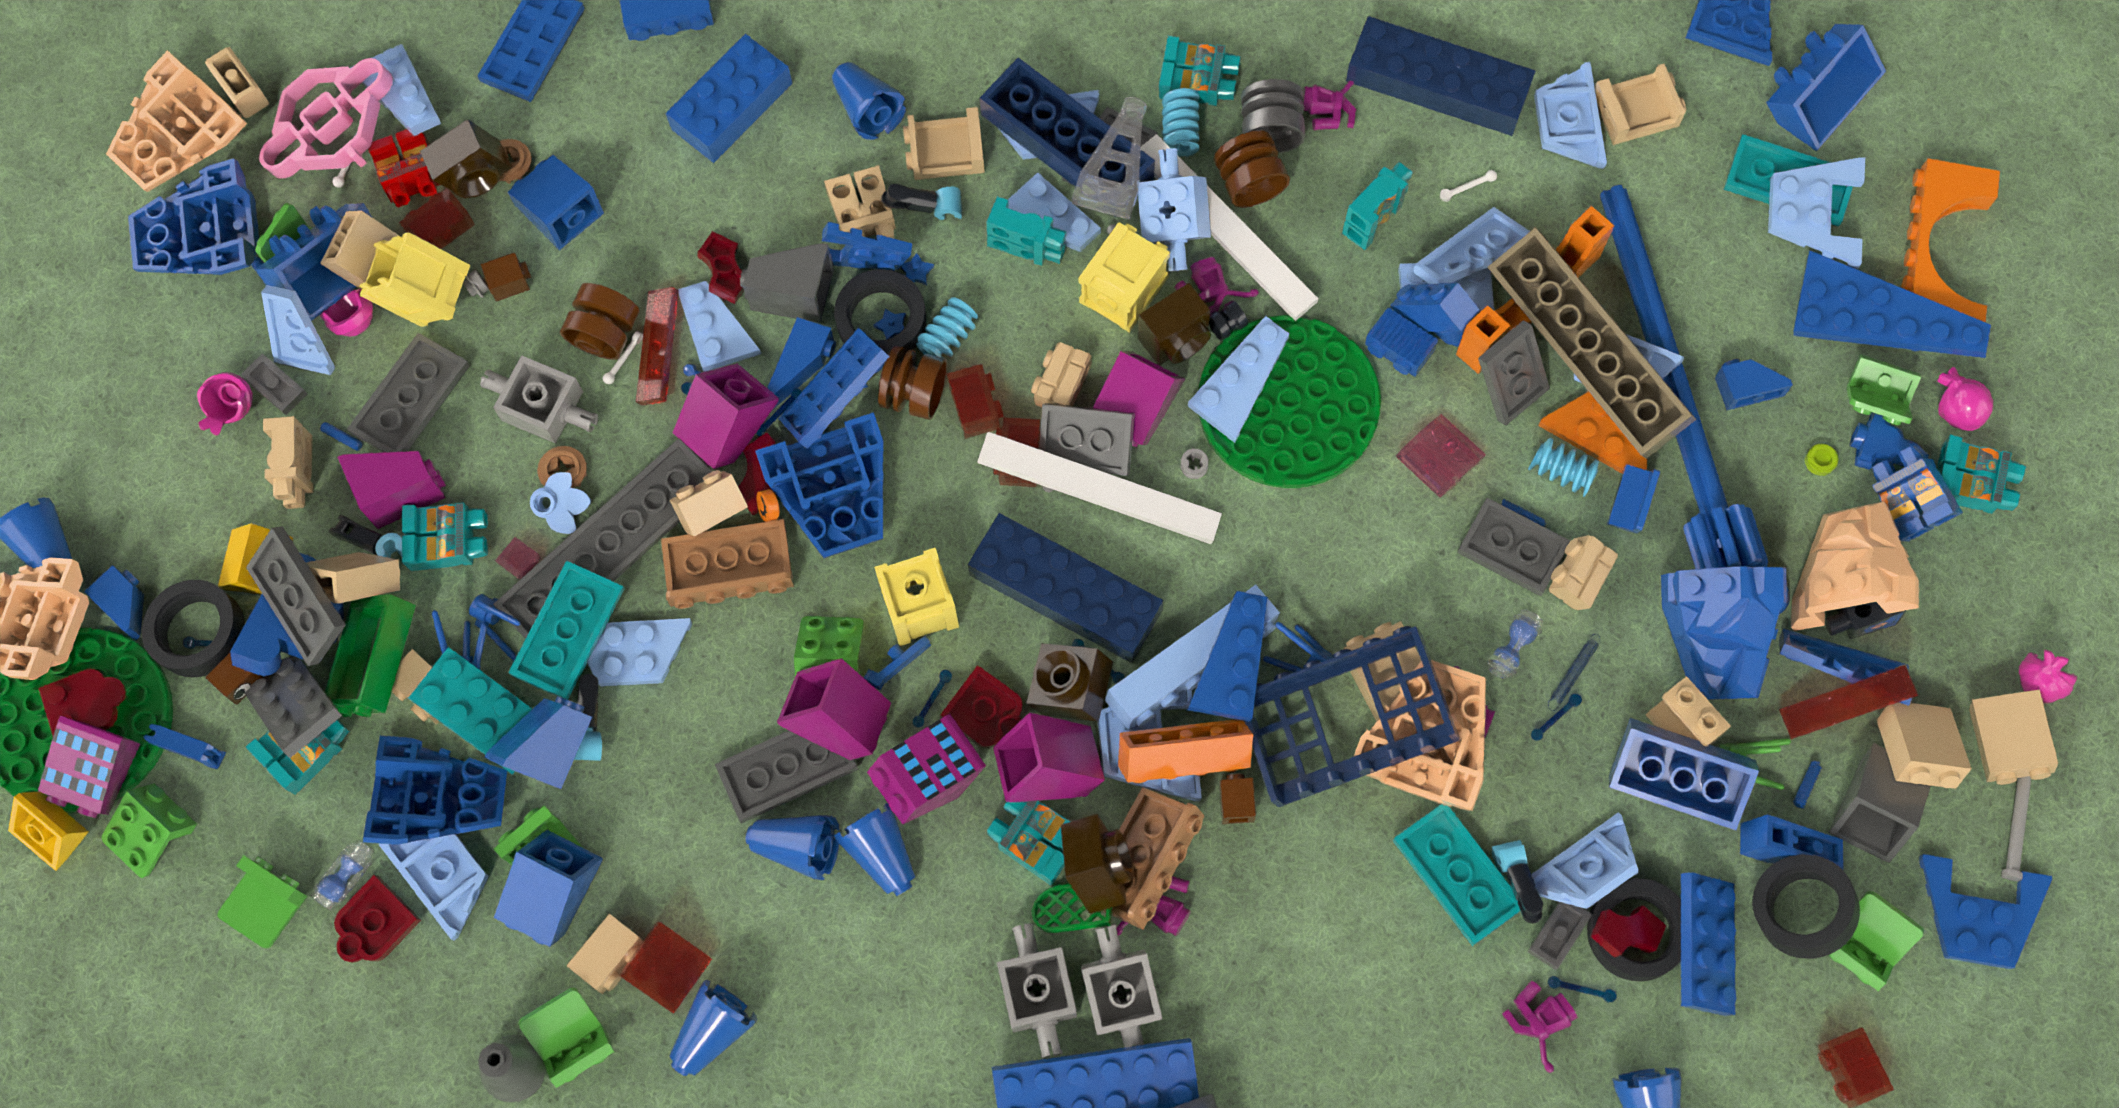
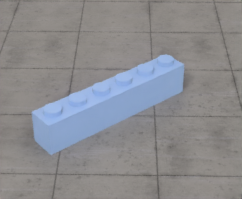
[1105,585,1280,730]

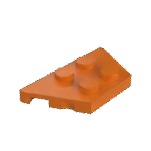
[1538,392,1647,474]

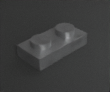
[241,354,307,415]
[1528,902,1592,971]

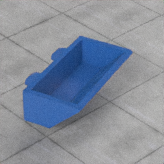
[1766,24,1886,152]
[256,203,373,321]

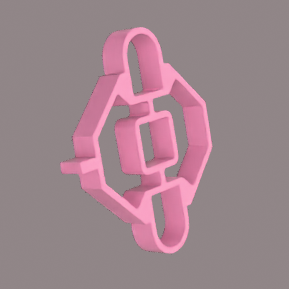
[259,58,393,179]

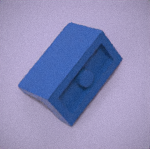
[1607,464,1660,534]

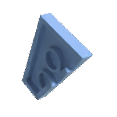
[1008,172,1101,252]
[677,281,761,372]

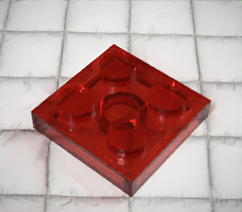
[619,921,712,1014]

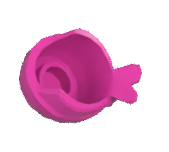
[320,289,373,337]
[1937,367,1993,431]
[197,372,253,435]
[2018,650,2077,704]

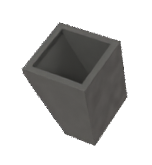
[740,243,834,323]
[1829,743,1931,863]

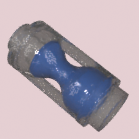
[1487,610,1543,679]
[310,840,375,911]

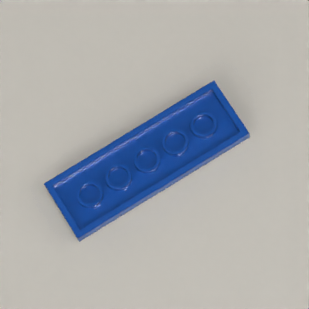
[992,1038,1199,1108]

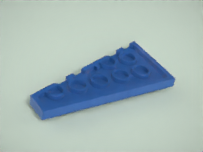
[1685,0,1772,66]
[1794,250,1991,358]

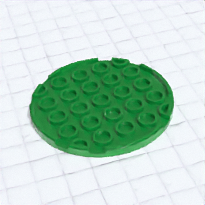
[1198,315,1381,488]
[0,628,173,814]

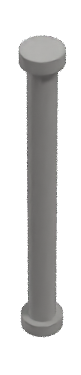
[2001,776,2031,881]

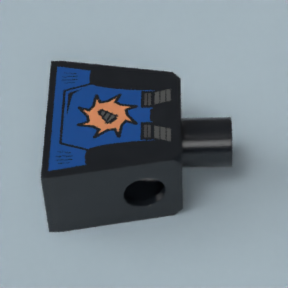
[1825,602,1906,639]

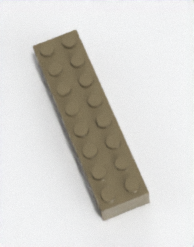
[1487,227,1696,459]

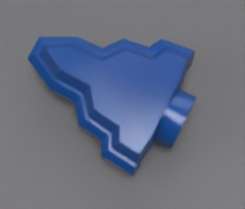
[1849,412,1929,470]

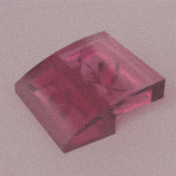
[1396,414,1486,498]

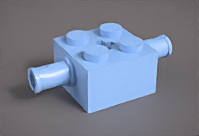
[1137,148,1211,271]

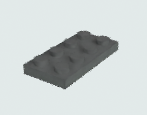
[347,333,470,453]
[246,526,345,666]
[244,655,342,758]
[715,730,859,824]

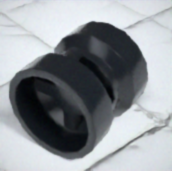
[1209,300,1248,341]

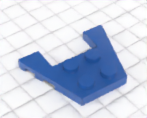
[822,222,912,271]
[1919,854,2052,969]

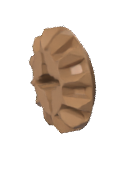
[499,139,532,184]
[537,446,587,488]

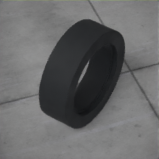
[834,269,927,362]
[142,580,245,678]
[1752,854,1860,959]
[1587,878,1681,981]

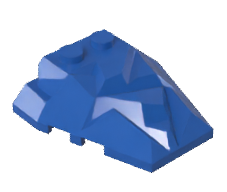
[128,158,259,275]
[756,412,884,558]
[1661,566,1787,700]
[363,735,507,845]

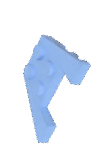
[1768,157,1865,269]
[1098,688,1202,802]

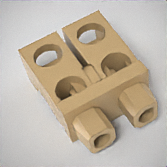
[824,165,896,239]
[263,416,313,509]

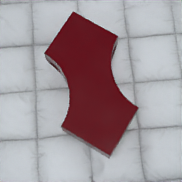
[697,231,744,304]
[738,432,778,516]
[1590,905,1667,957]

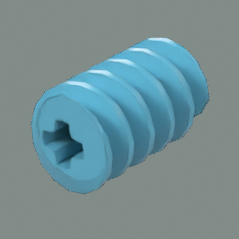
[1162,88,1200,156]
[916,297,978,358]
[1528,437,1599,497]

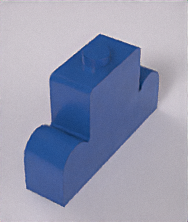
[230,552,344,676]

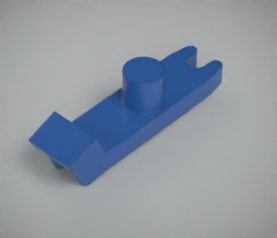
[864,636,931,690]
[144,724,226,770]

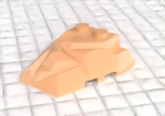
[106,51,247,192]
[1791,501,1919,631]
[0,558,89,680]
[1353,660,1486,811]

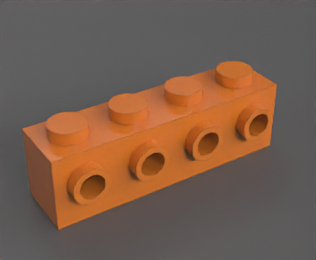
[1118,719,1253,783]

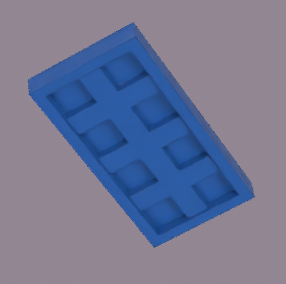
[477,0,585,102]
[778,328,890,449]
[1681,872,1736,1016]

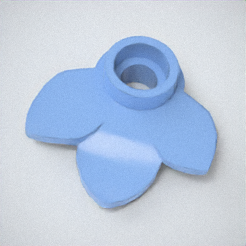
[530,472,591,534]

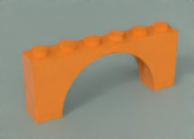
[1901,158,2000,323]
[1456,206,1614,374]

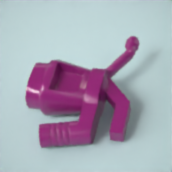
[1302,81,1356,130]
[1174,257,1259,313]
[1116,876,1191,936]
[1502,980,1578,1073]

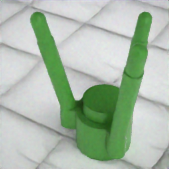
[1718,738,1791,790]

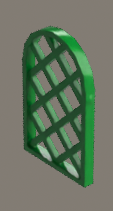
[1032,884,1112,933]

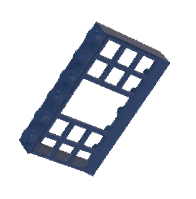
[1245,626,1460,807]

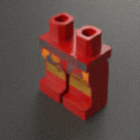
[368,129,440,208]

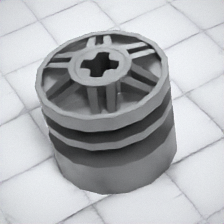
[1241,79,1305,153]

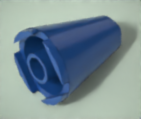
[832,62,906,140]
[0,497,72,568]
[833,803,915,896]
[746,815,839,881]
[669,980,758,1076]
[1612,1067,1682,1108]

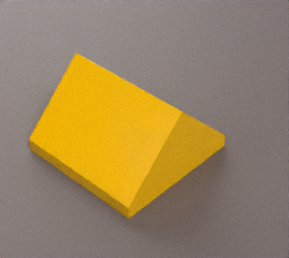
[218,523,293,594]
[8,792,89,871]

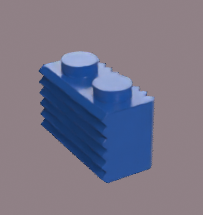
[1365,308,1438,377]

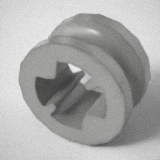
[1181,449,1208,479]

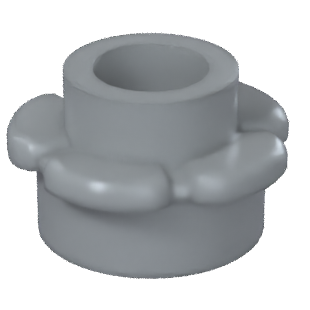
[463,270,489,298]

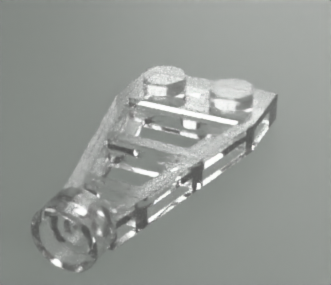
[1072,97,1147,220]

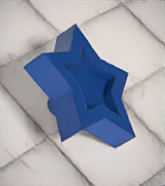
[900,253,934,285]
[873,308,906,339]

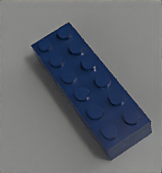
[1346,16,1536,136]
[979,57,1155,217]
[967,513,1163,663]

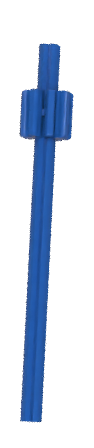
[1600,185,1768,569]

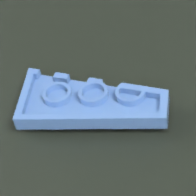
[350,44,441,136]
[1414,207,1530,284]
[1188,316,1289,443]

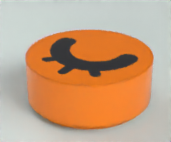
[757,489,780,522]

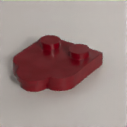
[940,665,1022,748]
[39,669,126,736]
[334,875,421,963]

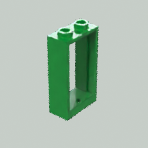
[325,594,416,718]

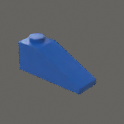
[767,317,836,409]
[1740,814,1843,870]

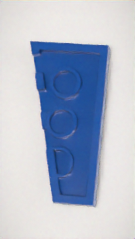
[1187,591,1268,721]

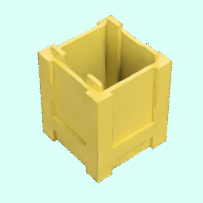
[1079,222,1170,332]
[359,232,470,327]
[874,548,959,646]

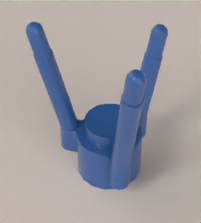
[469,594,521,661]
[432,610,487,670]
[1263,622,1333,673]

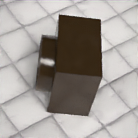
[420,119,512,199]
[1138,283,1211,365]
[1027,643,1113,722]
[1061,814,1134,914]

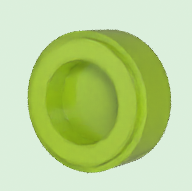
[1805,444,1839,476]

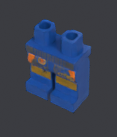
[1872,446,1963,542]

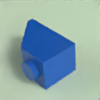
[1715,359,1793,410]
[84,565,144,640]

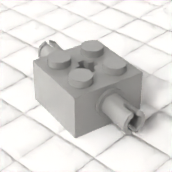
[480,356,598,444]
[997,923,1077,1059]
[1081,924,1162,1047]

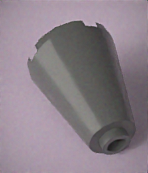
[478,1035,546,1102]

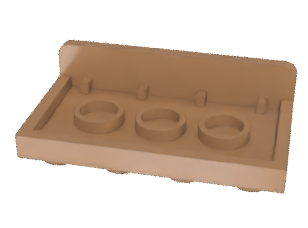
[661,519,794,609]
[1103,787,1205,930]

